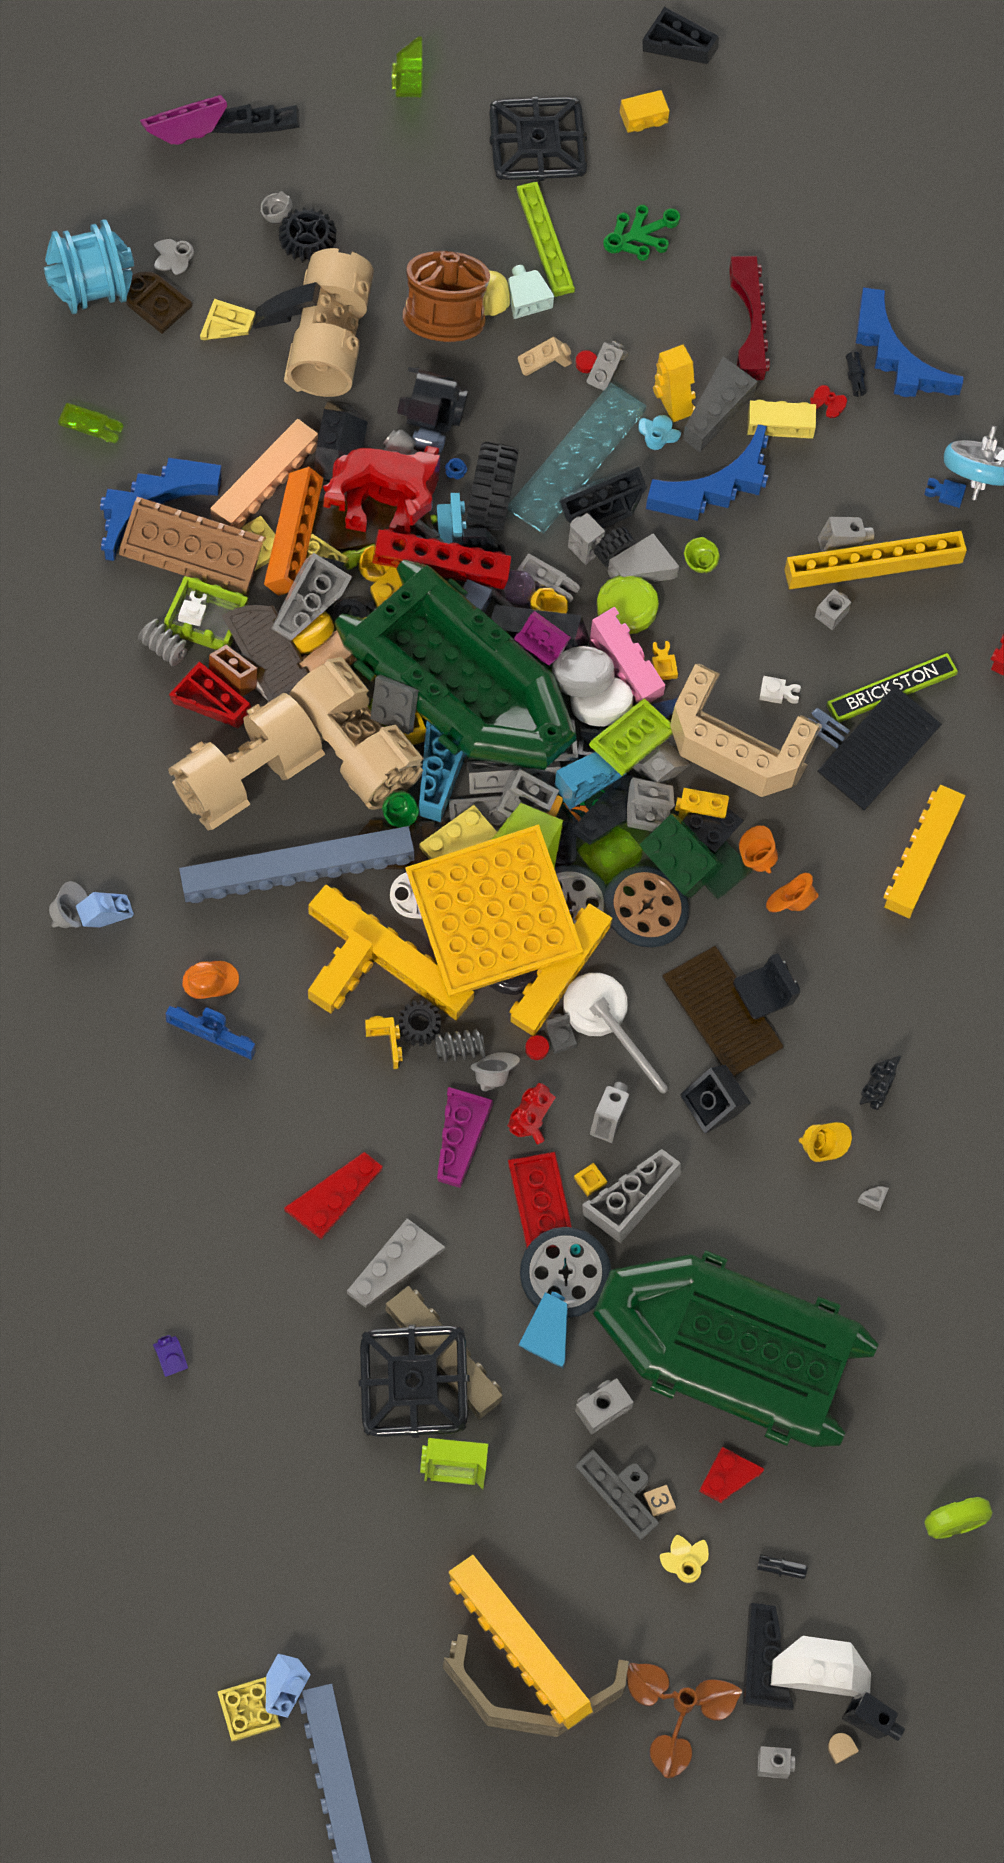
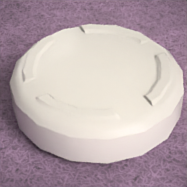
[570,677,633,727]
[563,973,627,1036]

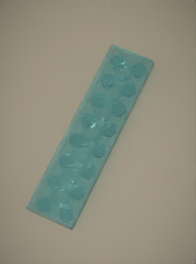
[508,383,646,534]

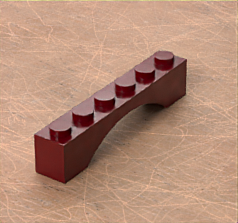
[729,256,770,380]

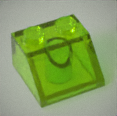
[392,36,422,97]
[577,827,643,884]

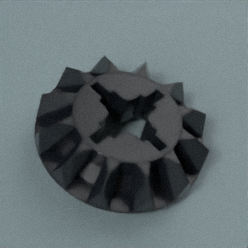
[332,599,368,625]

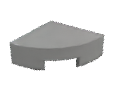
[857,1186,889,1211]

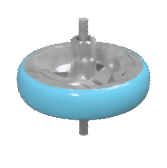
[944,425,1004,500]

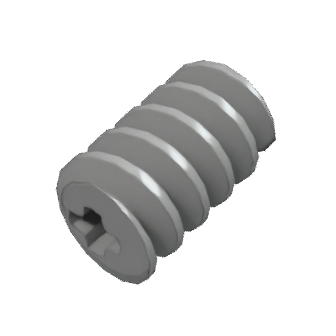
[137,619,187,667]

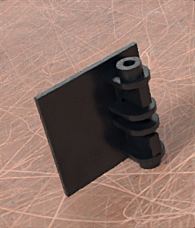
[683,807,744,853]
[859,1055,901,1110]

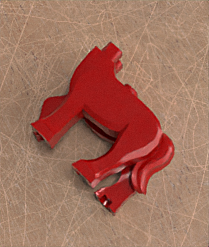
[323,446,440,535]

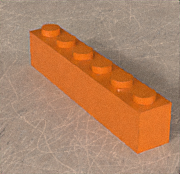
[264,467,324,596]

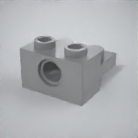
[495,769,559,818]

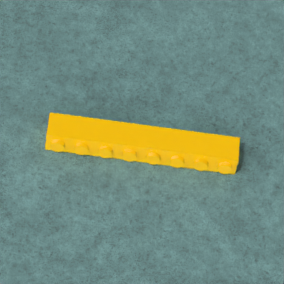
[784,531,967,590]
[309,885,474,1021]
[449,1555,593,1729]

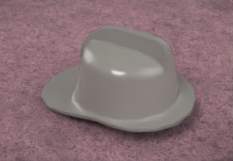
[49,881,88,929]
[471,1052,520,1091]

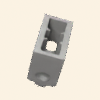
[818,517,874,552]
[590,1082,629,1143]

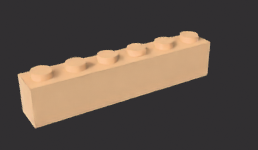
[211,419,318,529]

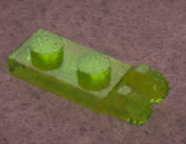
[58,403,124,443]

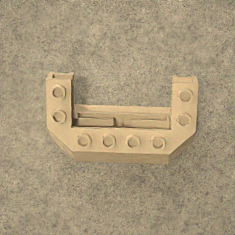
[670,664,822,797]

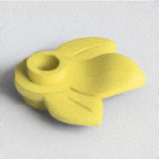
[660,1535,709,1583]

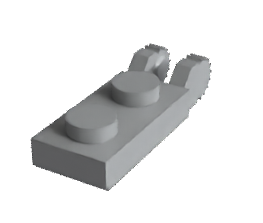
[516,554,580,603]

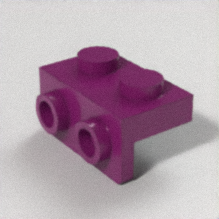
[514,611,571,665]

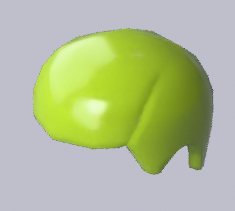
[684,537,720,573]

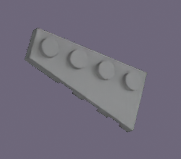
[347,1218,445,1308]

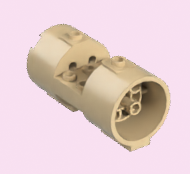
[284,248,374,397]
[289,657,423,810]
[169,693,325,830]

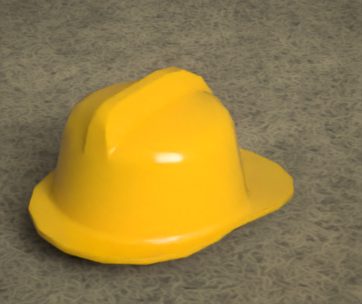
[799,1122,852,1162]

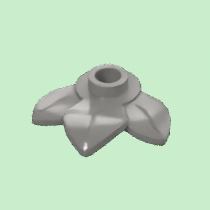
[154,239,194,275]

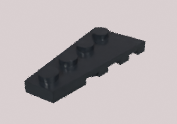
[572,772,635,845]
[743,1603,794,1711]

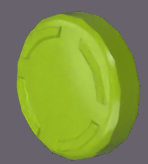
[596,575,659,634]
[924,1497,993,1539]

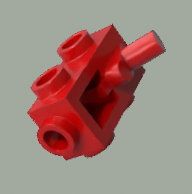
[507,1083,556,1145]

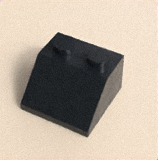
[680,1065,751,1133]

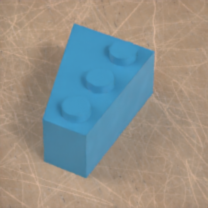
[554,751,626,810]

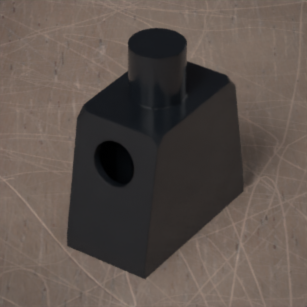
[842,1692,905,1741]

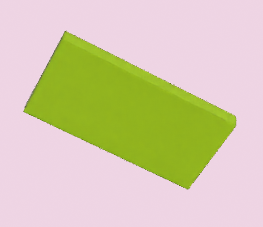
[589,698,673,776]

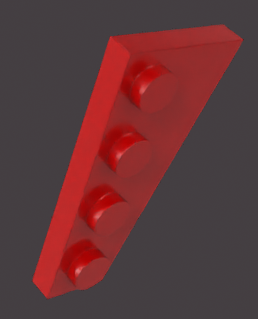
[284,1152,383,1240]

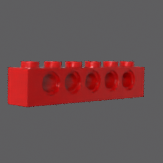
[372,529,511,589]

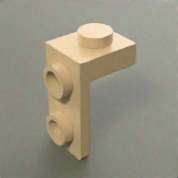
[518,337,572,376]

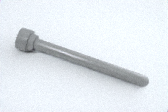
[589,997,668,1093]

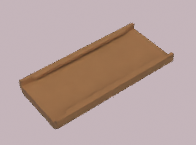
[119,497,266,596]

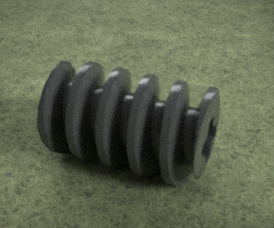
[435,1029,485,1063]

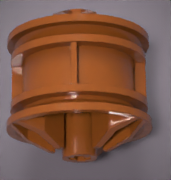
[402,251,490,342]

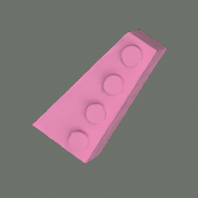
[589,607,665,703]

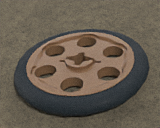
[604,866,689,948]

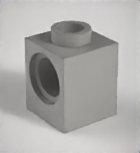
[815,589,851,630]

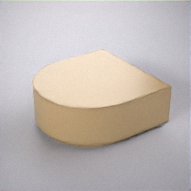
[828,1733,859,1764]

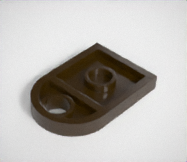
[125,272,192,334]

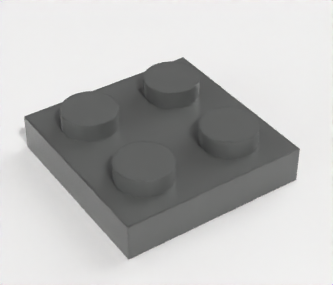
[370,675,419,734]

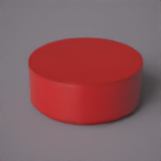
[575,350,597,373]
[525,1035,549,1060]

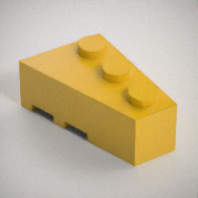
[653,344,696,422]
[308,928,373,1014]

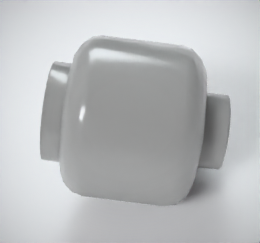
[383,430,416,455]

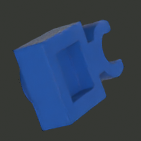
[924,478,966,508]

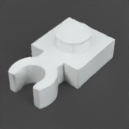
[178,591,207,626]
[759,676,801,704]

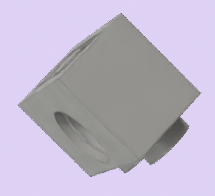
[575,1378,633,1435]

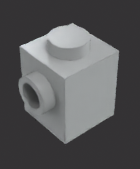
[757,1746,795,1779]

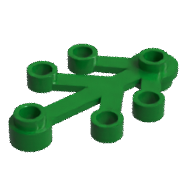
[603,205,680,261]

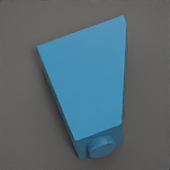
[519,1291,568,1369]

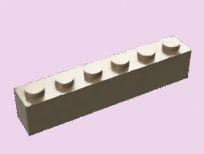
[386,1286,503,1420]

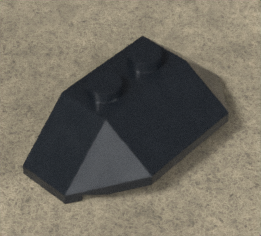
[314,401,368,482]
[559,466,647,528]

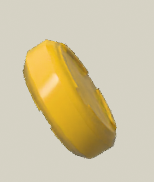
[292,611,334,655]

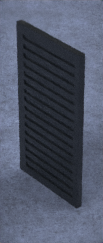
[817,686,942,811]

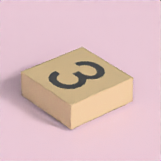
[643,1485,676,1517]

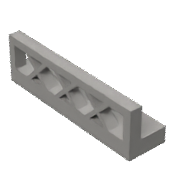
[467,761,561,794]

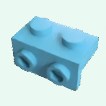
[437,493,466,545]

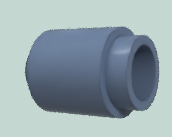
[413,427,446,453]

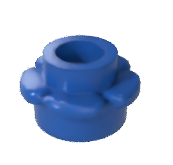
[445,458,467,479]

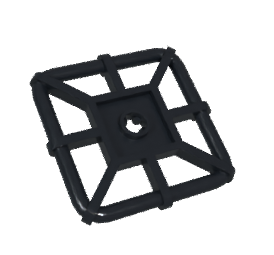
[489,96,587,181]
[358,1324,470,1438]

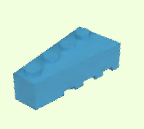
[419,721,466,822]

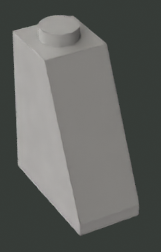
[608,534,679,583]

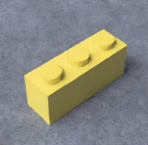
[747,400,816,438]

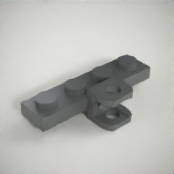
[575,1450,659,1541]

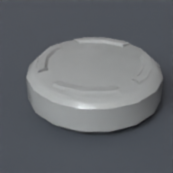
[551,646,614,698]

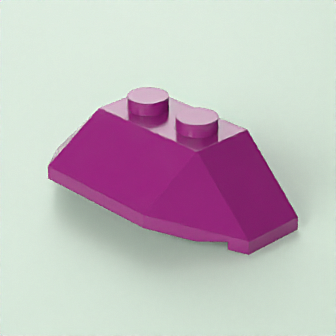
[140,95,227,145]

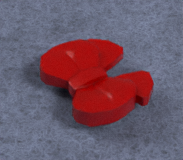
[810,385,847,418]

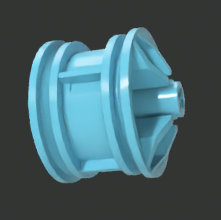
[44,219,134,314]

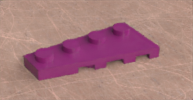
[437,1087,493,1188]

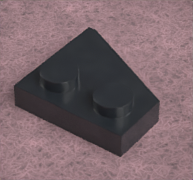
[462,527,505,553]

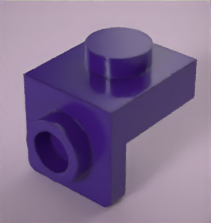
[153,1335,188,1377]

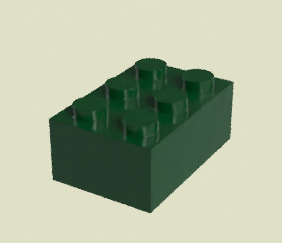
[639,813,724,898]

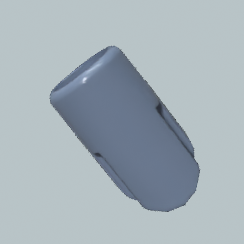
[808,708,850,749]

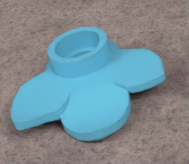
[638,415,681,450]

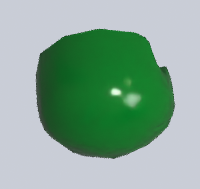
[382,790,419,828]

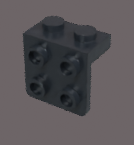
[733,953,801,1019]

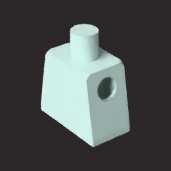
[508,265,554,319]

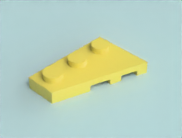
[419,805,497,860]

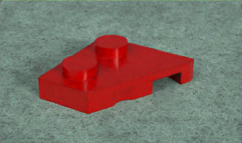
[699,1447,764,1503]

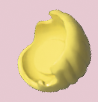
[483,270,510,316]

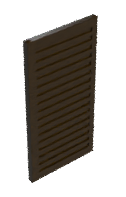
[311,496,433,551]
[662,946,784,1076]

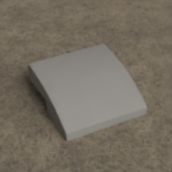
[627,778,675,832]

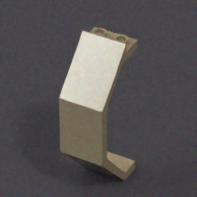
[443,1634,629,1737]

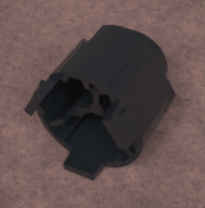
[397,367,468,433]

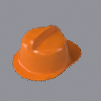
[739,826,778,874]
[766,873,819,912]
[183,961,239,999]

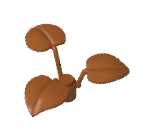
[627,1663,742,1778]

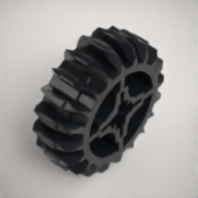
[278,207,337,263]

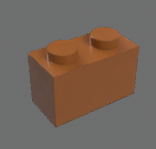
[209,645,257,697]

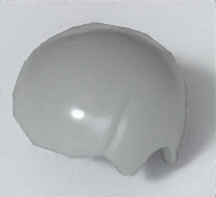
[261,191,293,223]

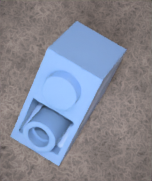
[76,892,134,928]
[266,1654,311,1718]

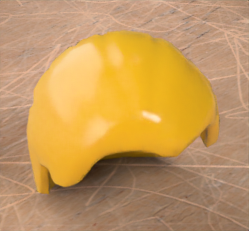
[530,588,568,613]

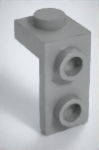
[586,341,628,391]

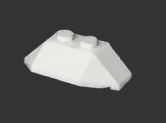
[771,1636,871,1697]

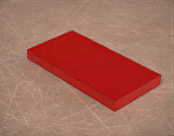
[508,1152,572,1249]

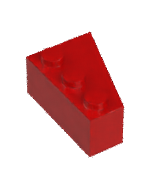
[169,661,251,728]

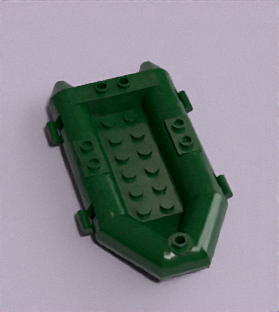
[335,560,577,770]
[593,1250,879,1448]

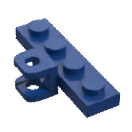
[165,1006,256,1060]

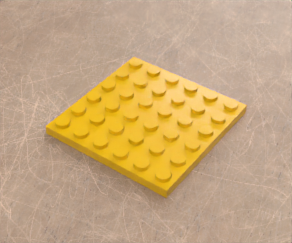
[405,824,584,998]

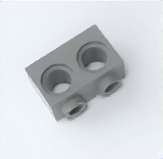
[568,513,605,565]

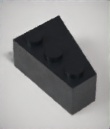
[642,6,719,64]

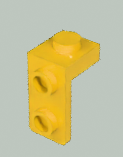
[675,788,729,820]
[365,1016,403,1069]

